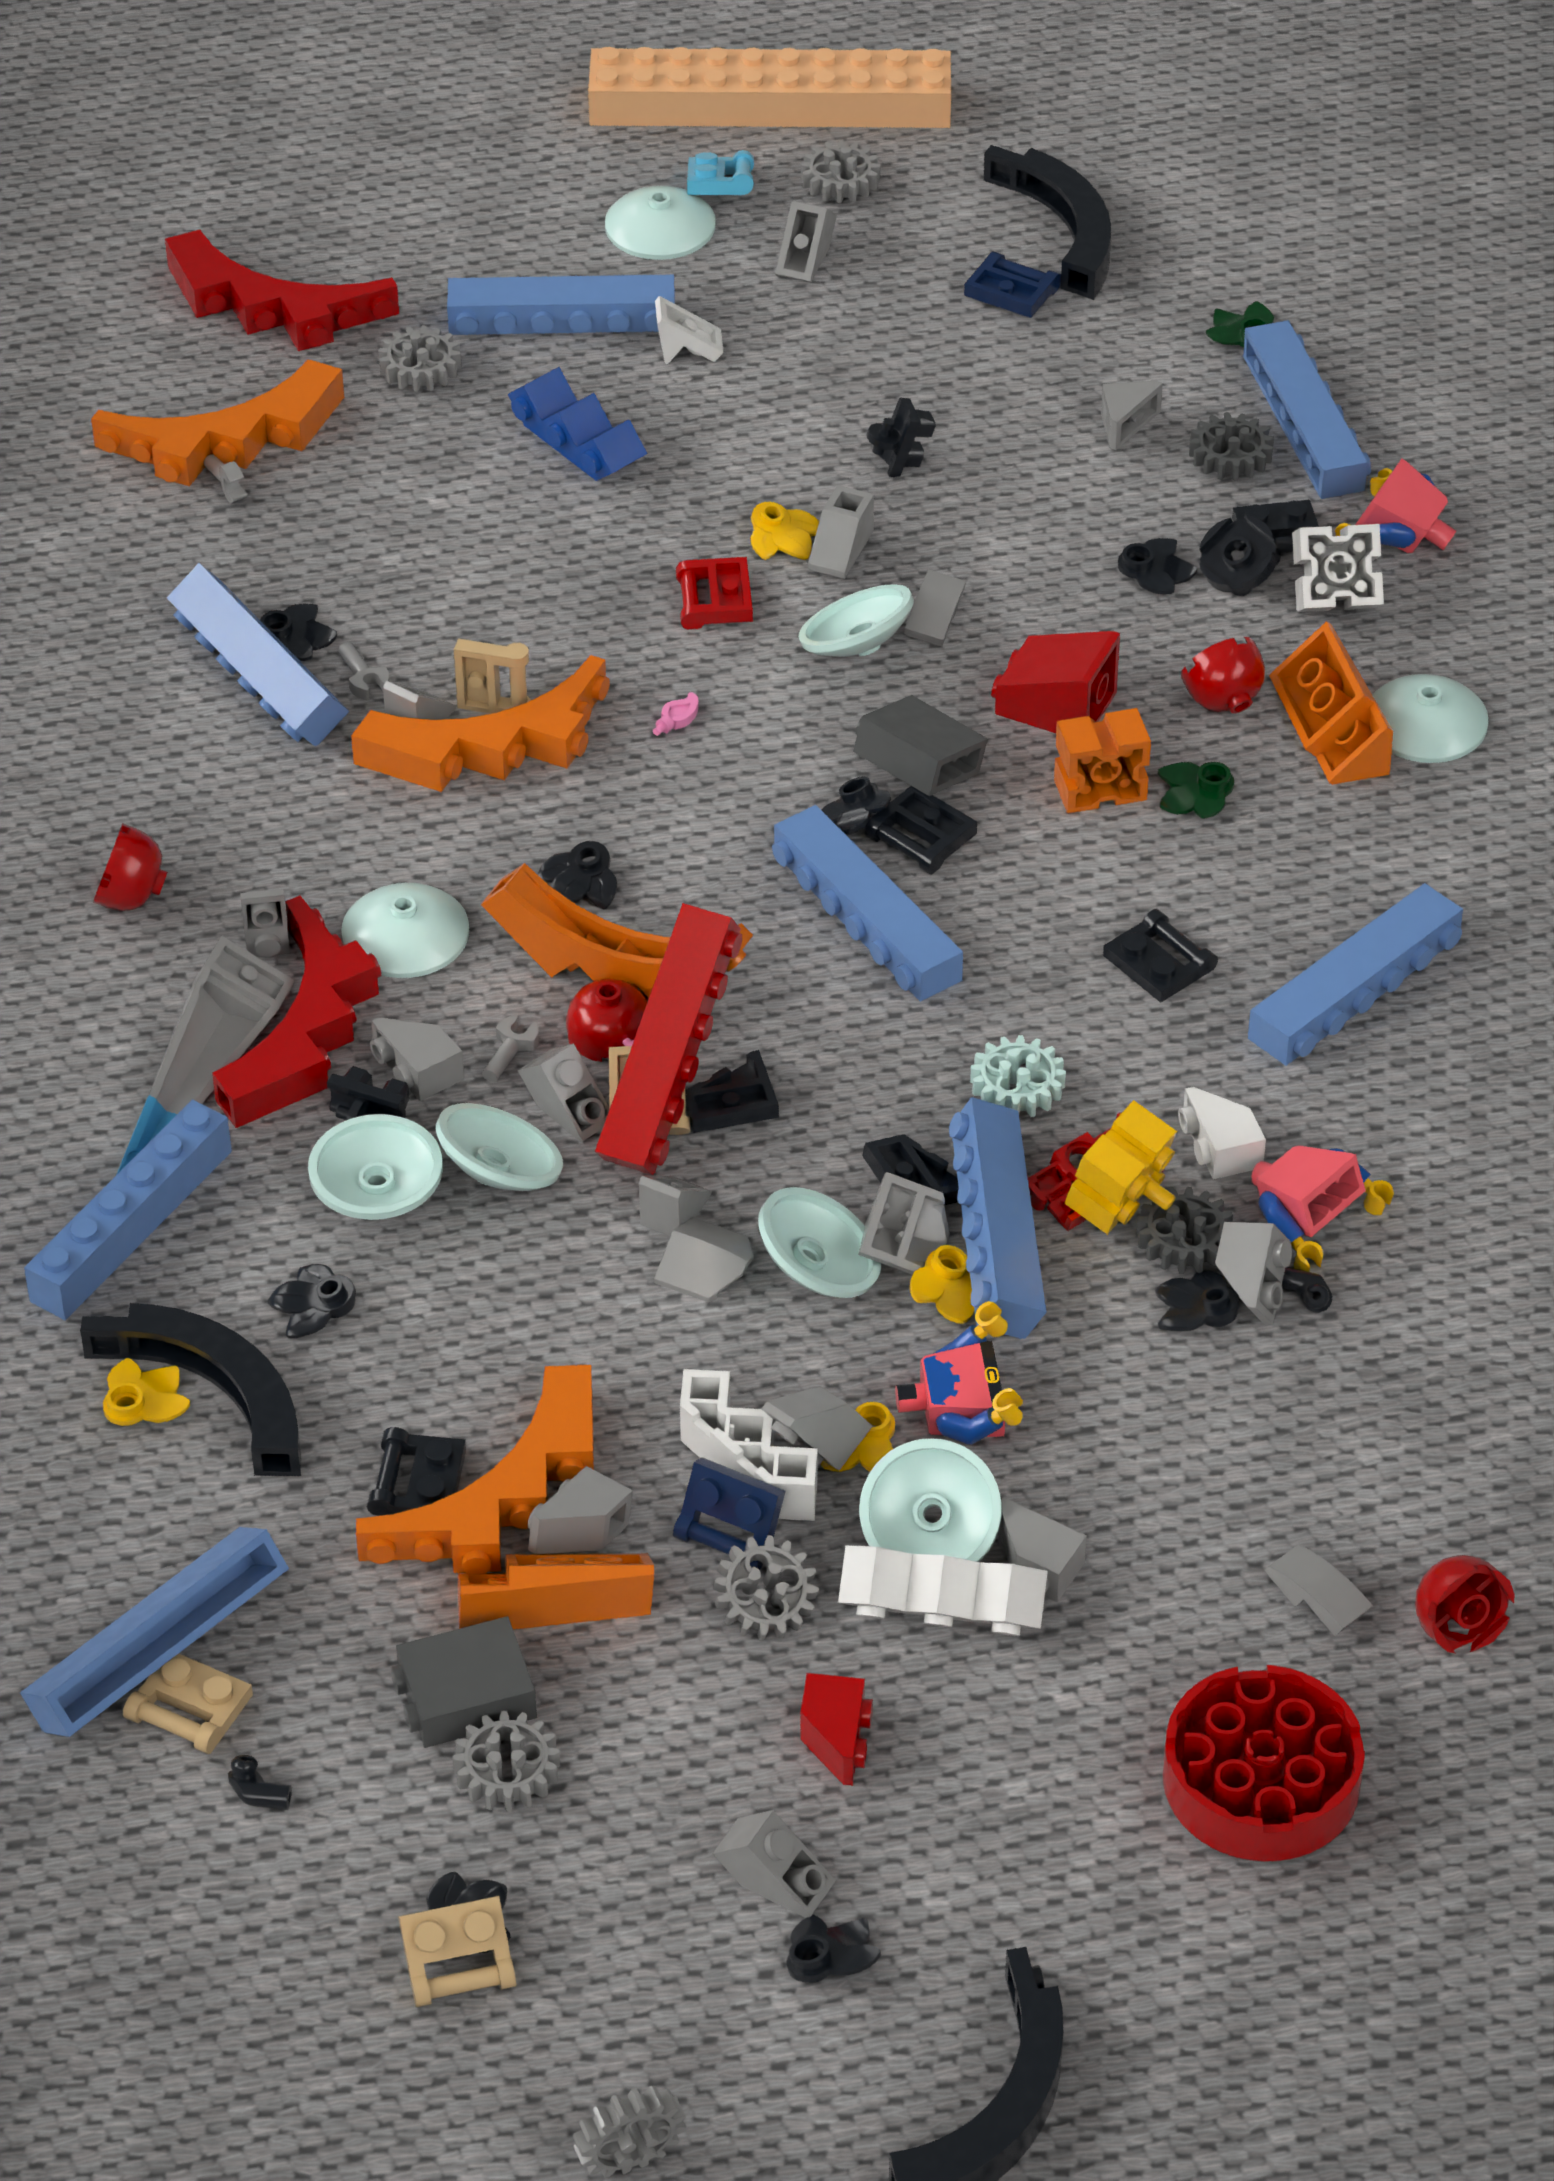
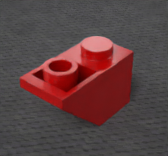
[800,1673,873,1786]

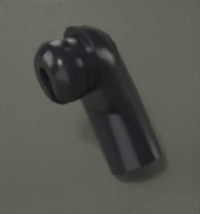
[1282,1267,1332,1313]
[228,1755,292,1810]

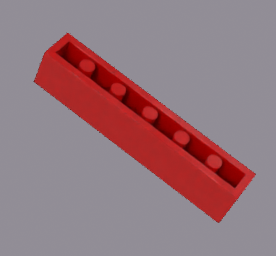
[595,903,742,1175]

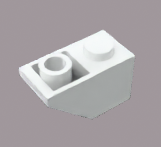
[1178,1087,1266,1179]

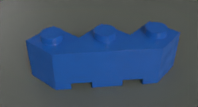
[508,367,648,481]

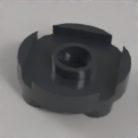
[1199,516,1281,596]

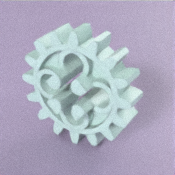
[970,1035,1066,1117]

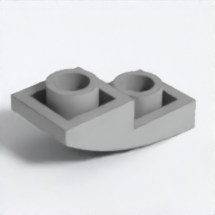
[904,569,966,646]
[1264,1544,1373,1637]

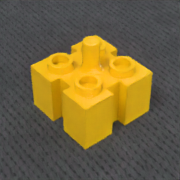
[1064,1100,1177,1235]

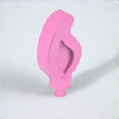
[653,692,699,736]

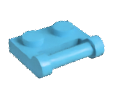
[687,150,754,195]

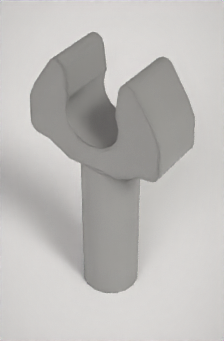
[204,454,248,503]
[338,642,390,701]
[482,1014,539,1082]

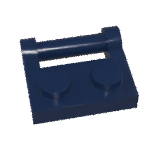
[964,251,1061,318]
[673,1457,786,1570]

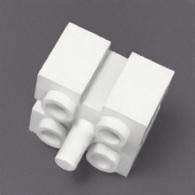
[1292,524,1384,612]

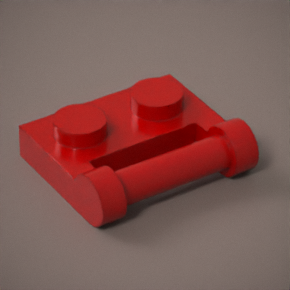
[676,557,753,630]

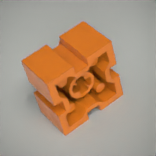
[1054,708,1151,814]

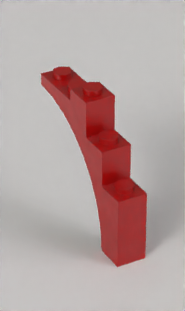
[165,229,399,351]
[212,895,381,1128]

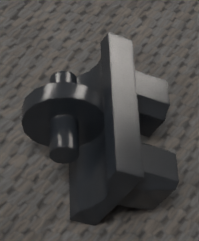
[866,397,936,477]
[327,1066,410,1120]

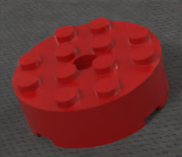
[1163,1665,1365,1861]

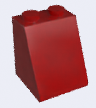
[991,631,1120,733]

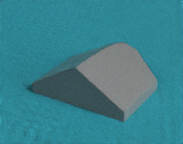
[858,1172,950,1275]
[654,1217,754,1302]

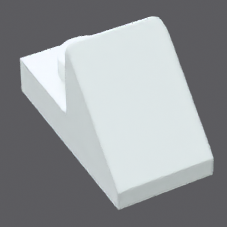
[655,296,723,364]

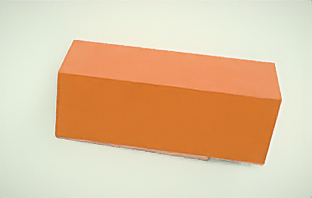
[1269,621,1393,784]
[458,1553,654,1630]

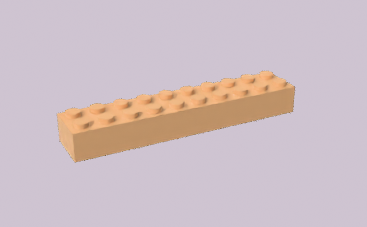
[588,47,951,128]

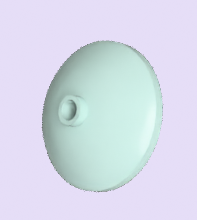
[605,186,716,260]
[798,584,914,657]
[1372,674,1488,763]
[341,883,469,978]
[436,1103,563,1191]
[308,1114,443,1220]
[758,1187,881,1298]
[859,1438,1002,1562]

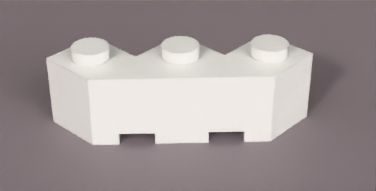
[680,1369,818,1521]
[838,1545,1048,1636]

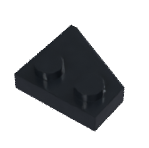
[685,1050,779,1133]
[862,1134,959,1205]

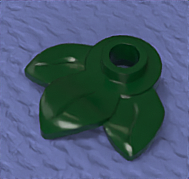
[1206,301,1274,347]
[1158,762,1234,819]

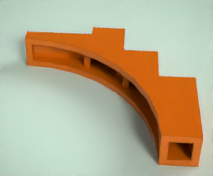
[91,359,344,487]
[351,655,610,792]
[481,863,753,998]
[356,1365,594,1574]

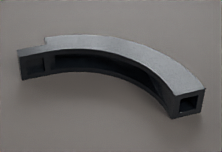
[984,145,1111,300]
[80,1303,301,1476]
[889,1947,1064,2181]

